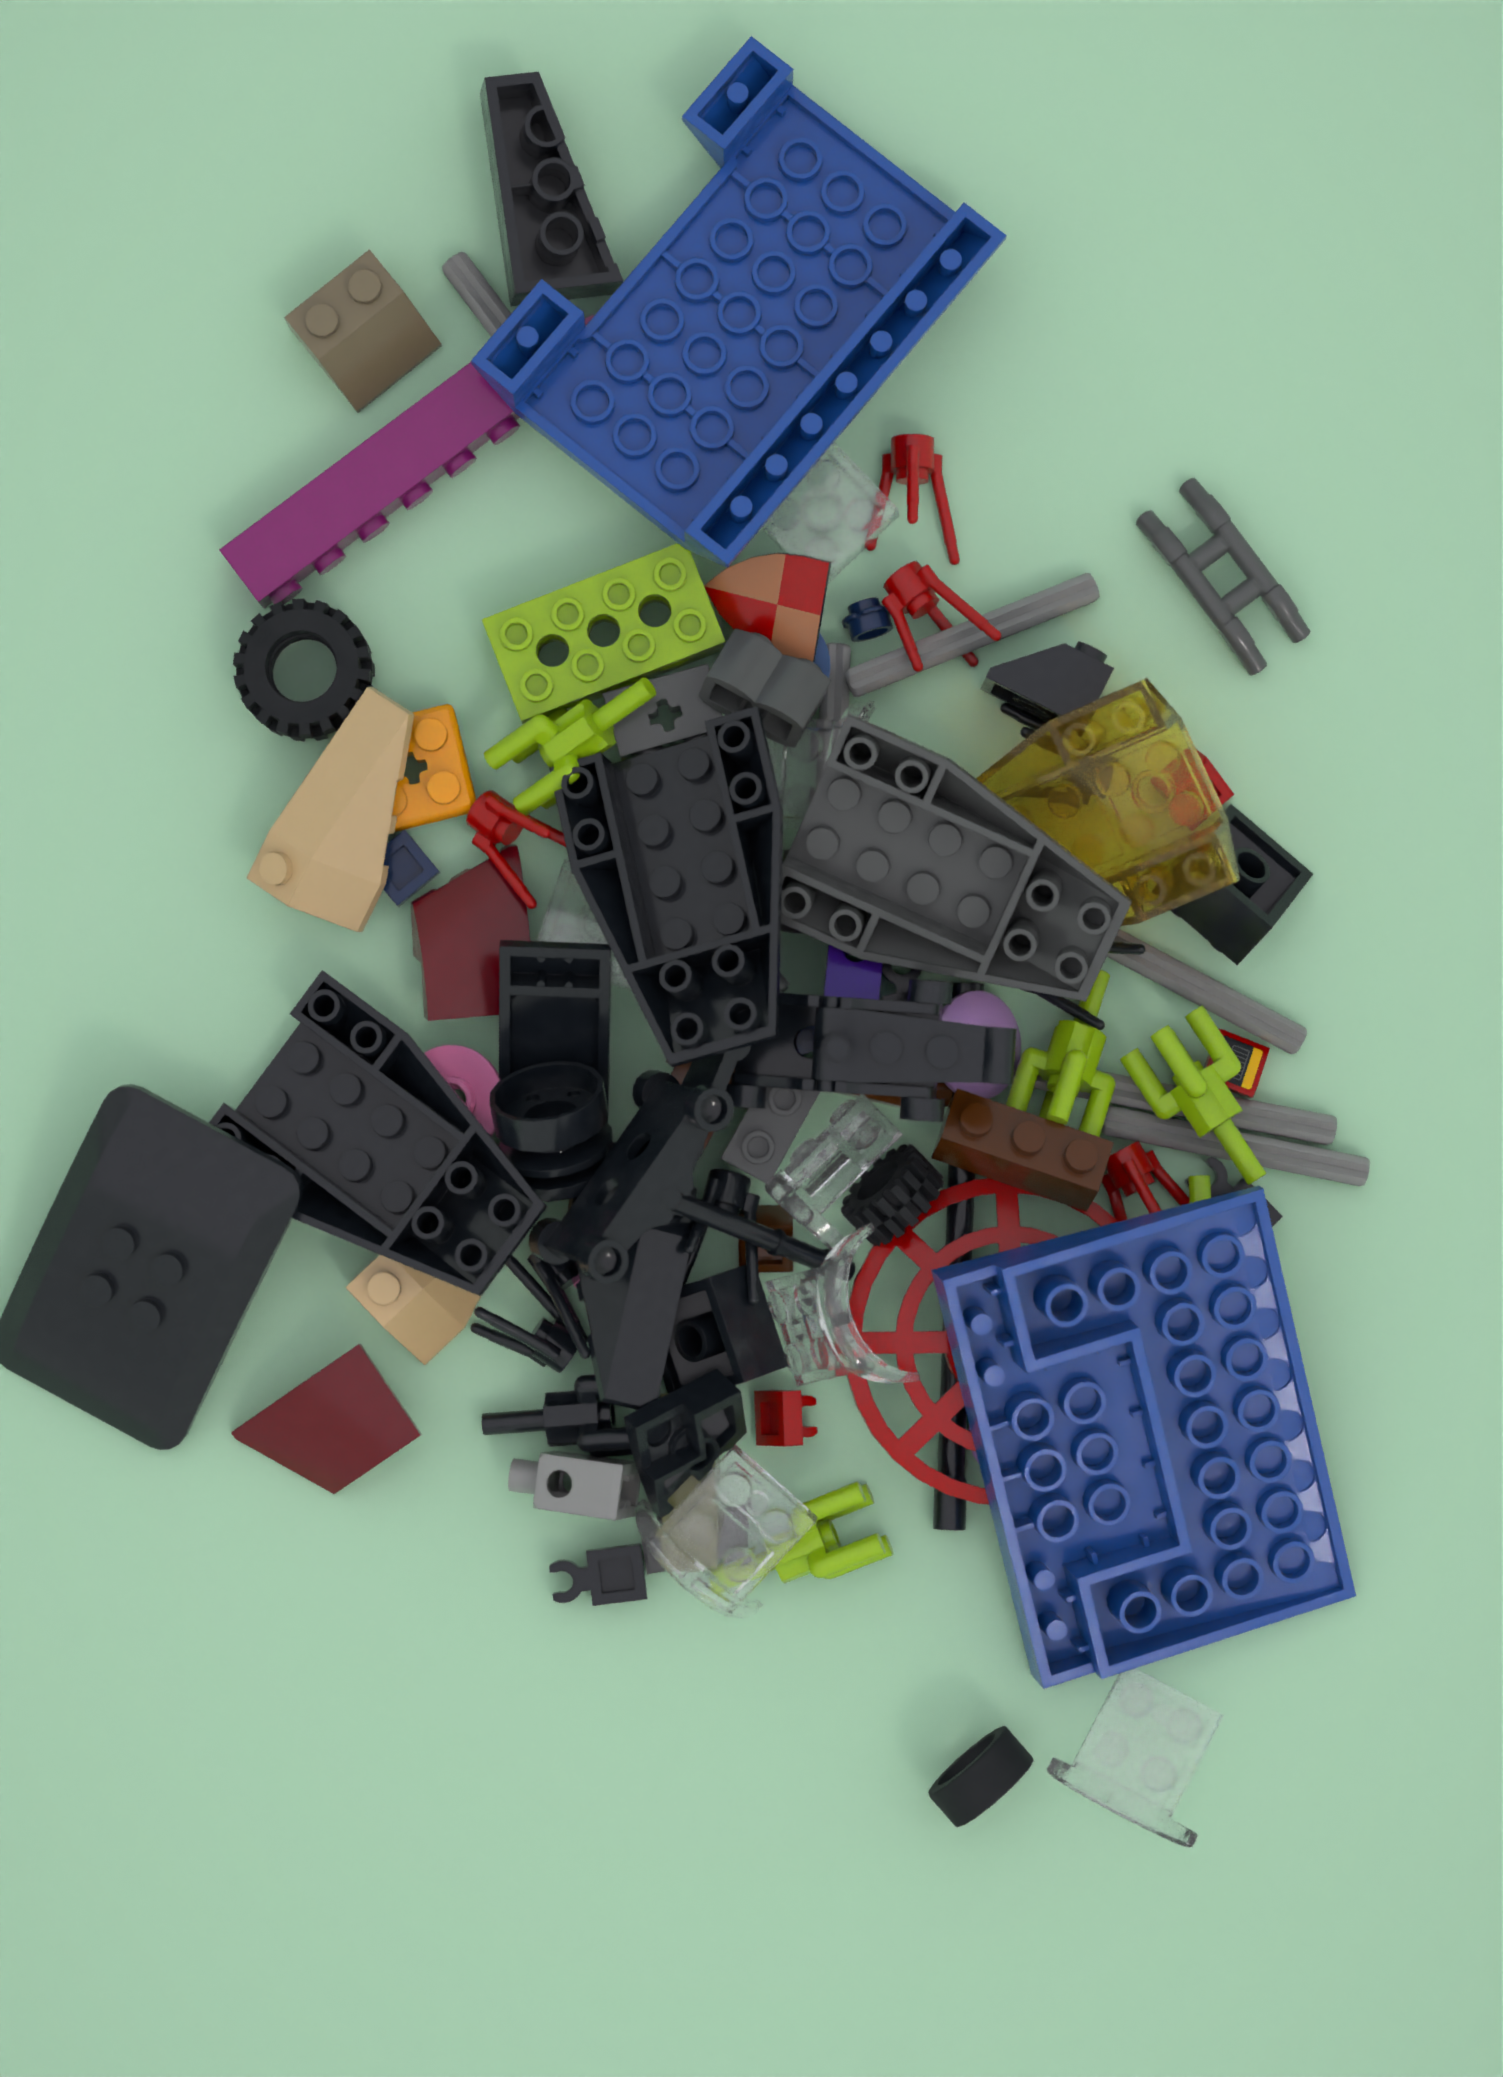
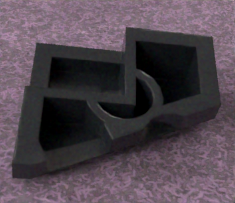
[624,1369,747,1518]

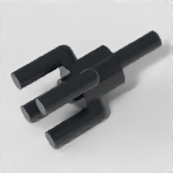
[482,1374,661,1457]

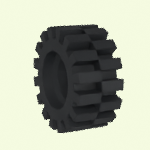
[841,1144,944,1246]

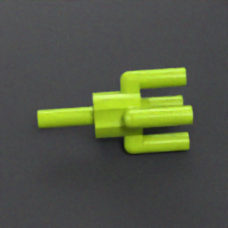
[484,677,656,816]
[1005,970,1116,1137]
[1119,1005,1267,1186]
[710,1481,894,1592]

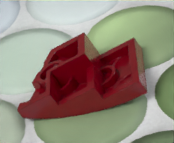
[411,844,531,1021]
[231,1343,422,1494]

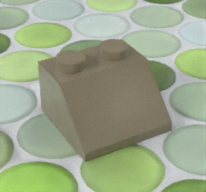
[284,249,442,413]

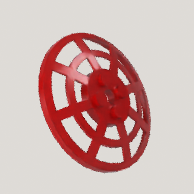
[842,1178,1119,1505]

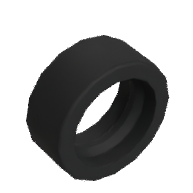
[928,1726,1034,1827]

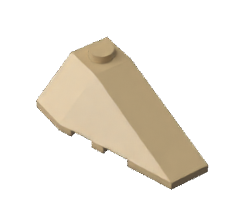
[247,687,414,932]
[345,1145,499,1365]

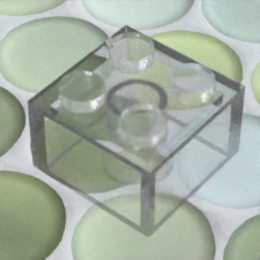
[761,442,899,584]

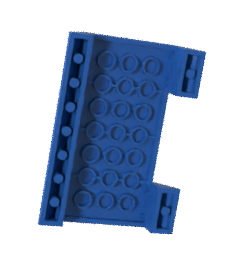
[471,36,1007,568]

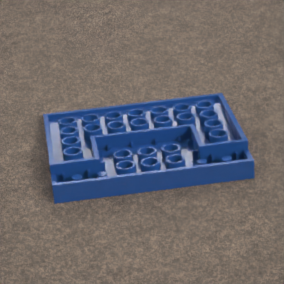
[931,1186,1356,1689]

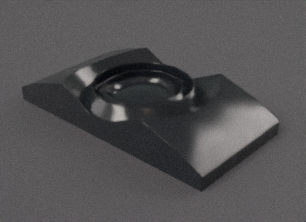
[499,940,612,1123]

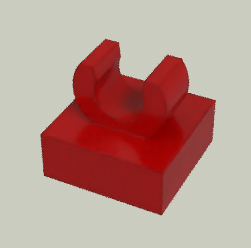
[754,1390,818,1447]

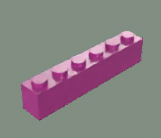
[219,362,520,609]

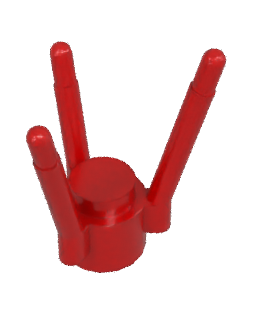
[865,434,960,565]
[881,561,1002,672]
[466,790,566,909]
[1102,1141,1189,1221]

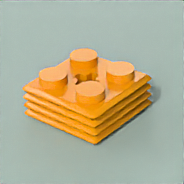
[392,704,476,832]

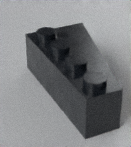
[480,71,623,306]

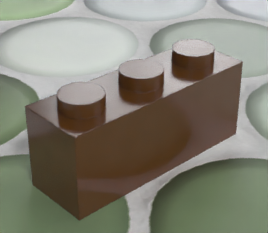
[931,1088,1114,1212]

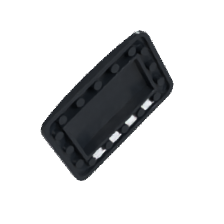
[0,1084,303,1450]

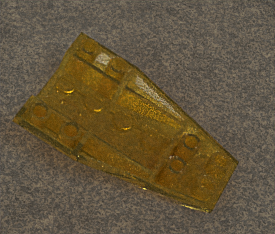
[976,677,1240,926]

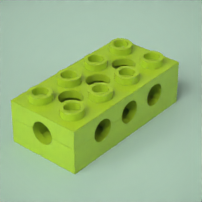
[481,543,726,724]

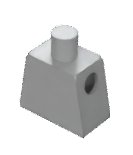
[508,1451,641,1520]

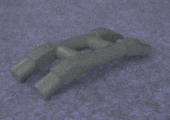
[1136,478,1311,675]

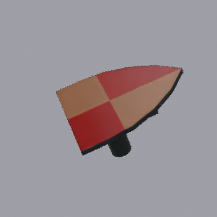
[704,552,831,662]

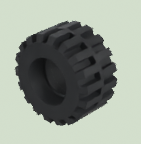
[233,598,375,742]

